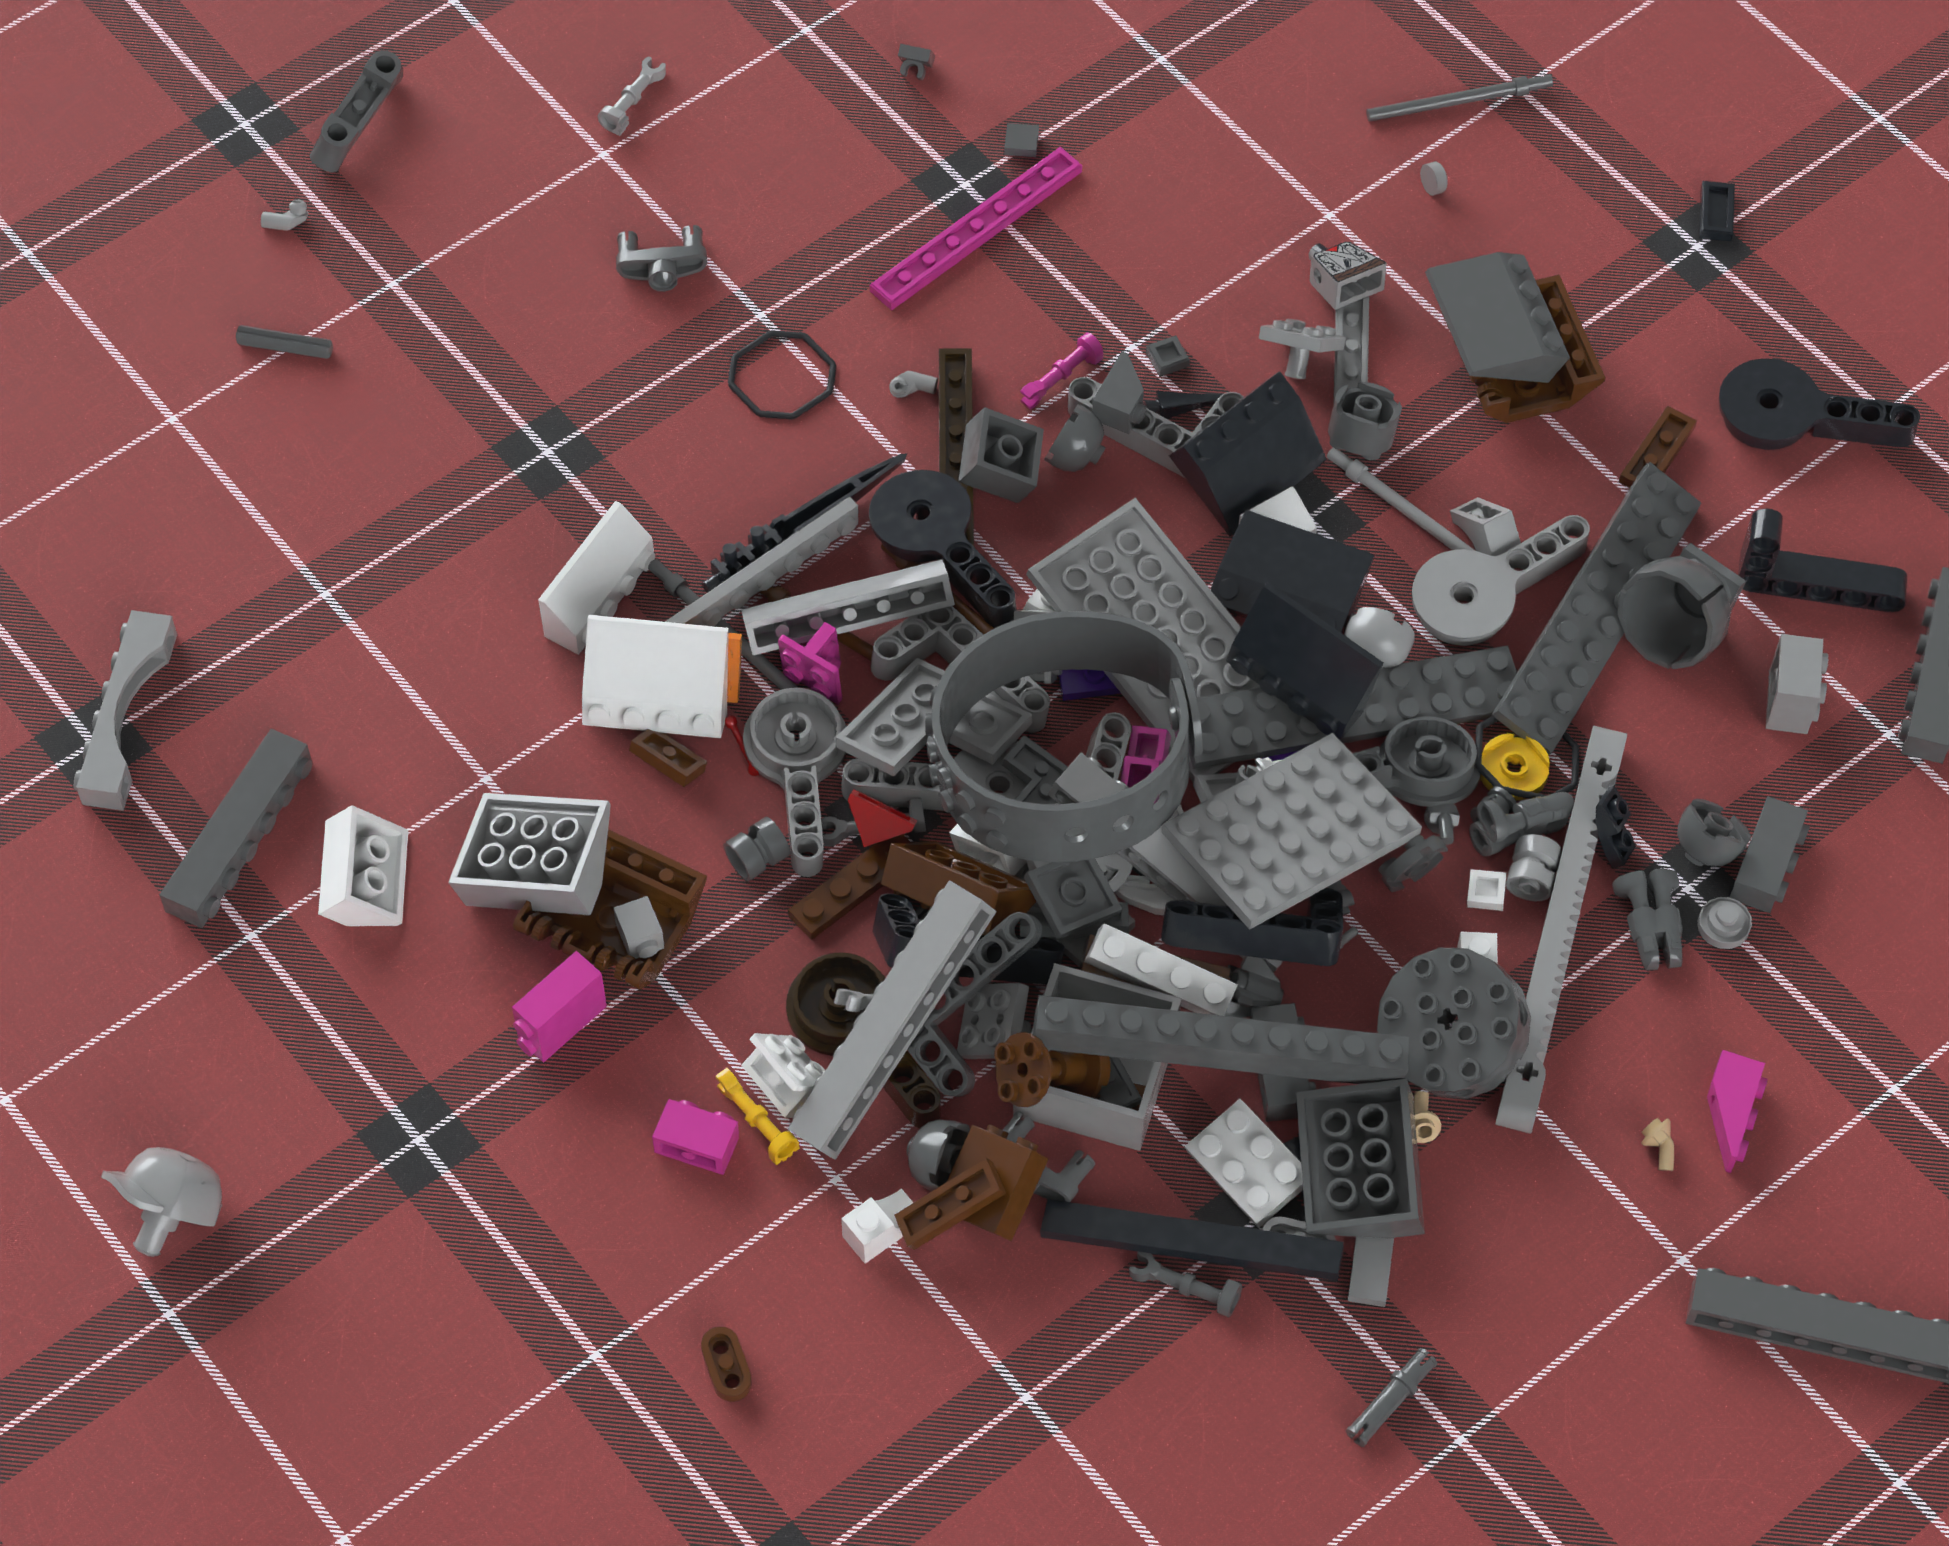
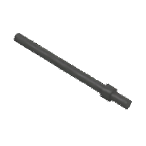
[1366,74,1553,122]
[648,559,798,690]

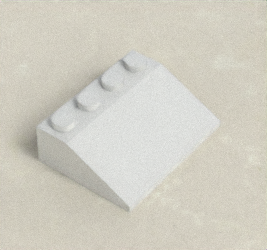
[582,615,728,738]

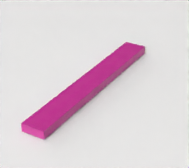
[870,147,1082,311]

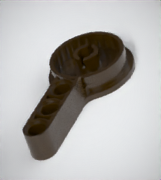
[786,952,941,1129]

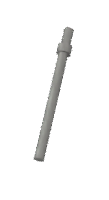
[1327,447,1475,551]

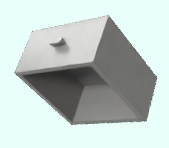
[1013,963,1182,1151]

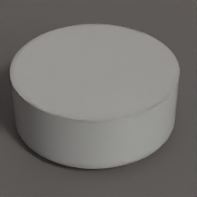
[1420,161,1448,196]

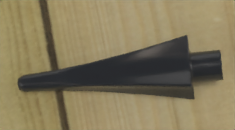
[1143,390,1224,419]

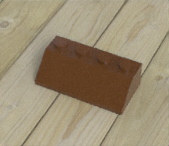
[881,841,1036,936]

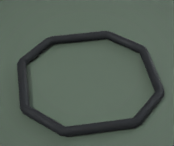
[728,330,836,420]
[1475,716,1579,799]

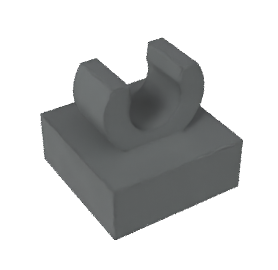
[898,43,935,80]

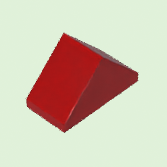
[848,789,918,847]

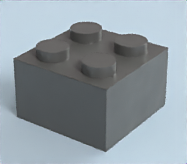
[958,407,1044,503]

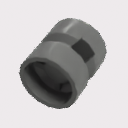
[723,817,791,882]

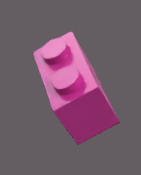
[652,1099,739,1175]

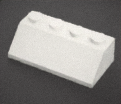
[538,501,655,655]

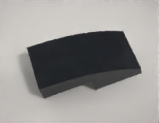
[1596,785,1636,869]

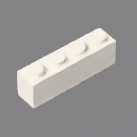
[1084,923,1238,1016]

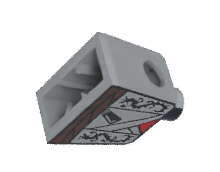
[1309,242,1387,310]

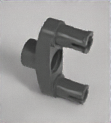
[616,225,707,292]
[1003,1111,1096,1202]

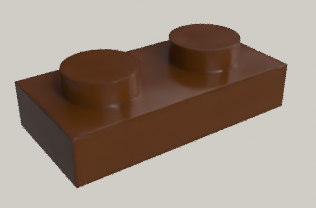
[629,729,707,787]

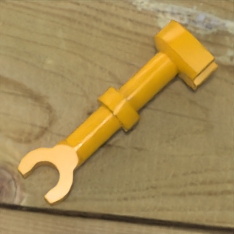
[715,1068,800,1165]

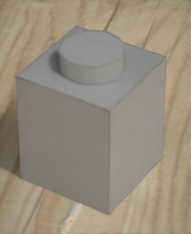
[614,896,664,959]

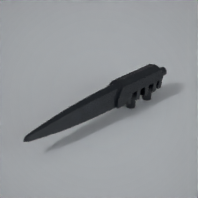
[702,453,907,593]

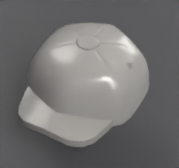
[101,1147,222,1257]

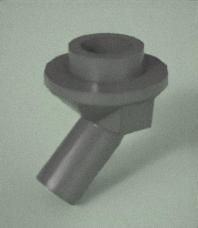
[1424,804,1460,845]

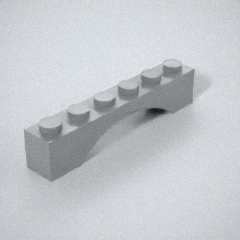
[74,610,177,811]

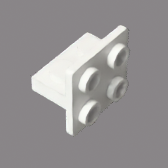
[741,1033,826,1118]

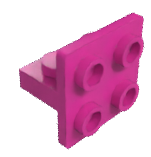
[778,622,842,705]

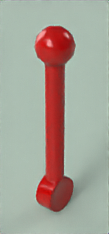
[725,715,759,776]

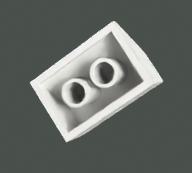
[318,805,408,926]

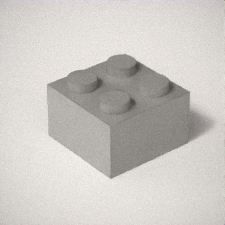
[1765,634,1828,734]

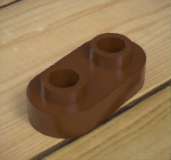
[701,1327,752,1402]

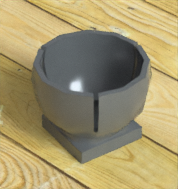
[1617,543,1746,669]

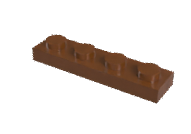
[788,834,910,940]

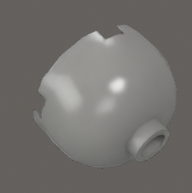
[1344,607,1415,668]

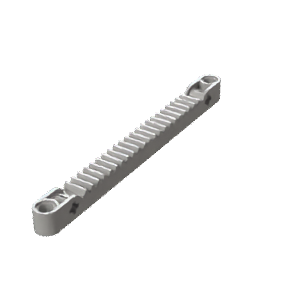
[1495,725,1627,1134]

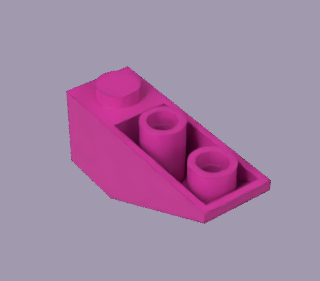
[1707,1050,1768,1173]

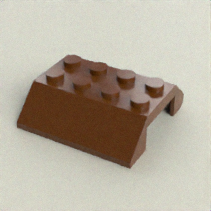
[1440,275,1606,423]
[513,829,707,990]

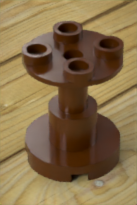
[994,1032,1111,1107]

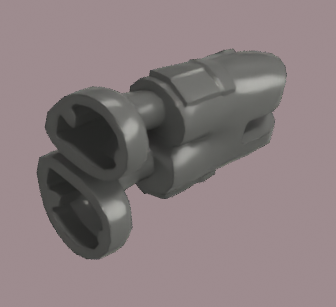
[1469,792,1574,856]
[1612,868,1683,971]

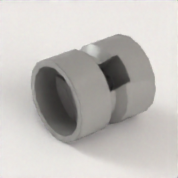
[1506,834,1562,901]

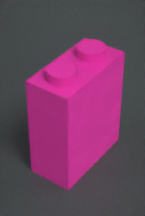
[512,951,607,1063]

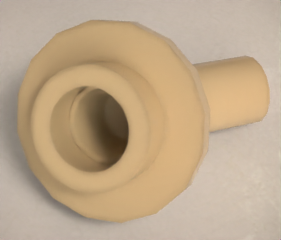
[1414,1091,1442,1143]
[1641,1118,1674,1171]

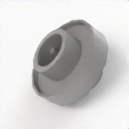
[1697,897,1752,949]

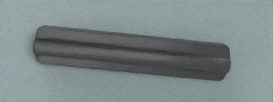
[236,325,333,359]

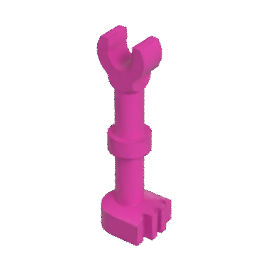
[1020,332,1103,410]

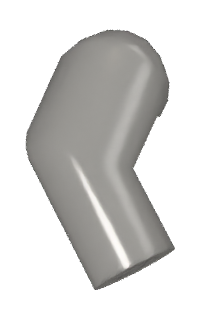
[261,200,309,231]
[889,371,938,398]

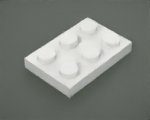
[1185,1099,1303,1228]

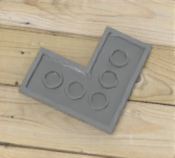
[836,658,1032,776]

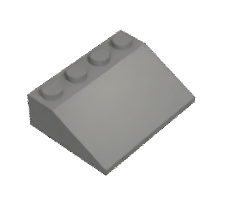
[448,793,611,915]

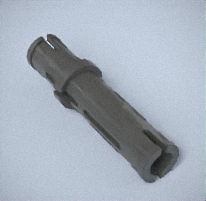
[1345,1348,1438,1447]

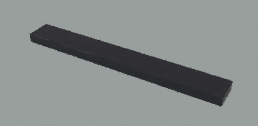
[1040,1199,1344,1281]

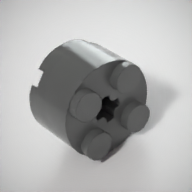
[1328,382,1402,460]

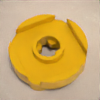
[1480,733,1550,801]

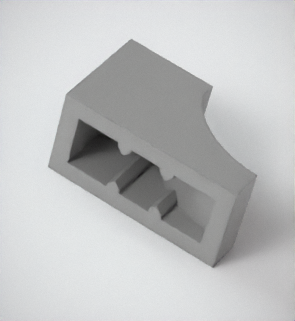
[1450,497,1521,556]

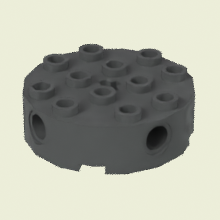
[1377,947,1531,1099]

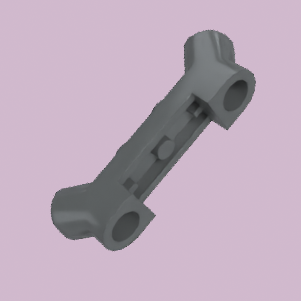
[309,50,403,173]

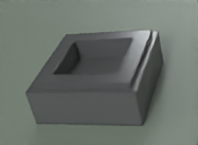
[1004,123,1039,157]
[1146,335,1190,377]

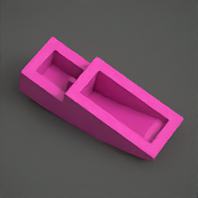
[1121,725,1171,804]

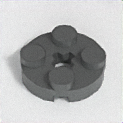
[1378,835,1448,892]

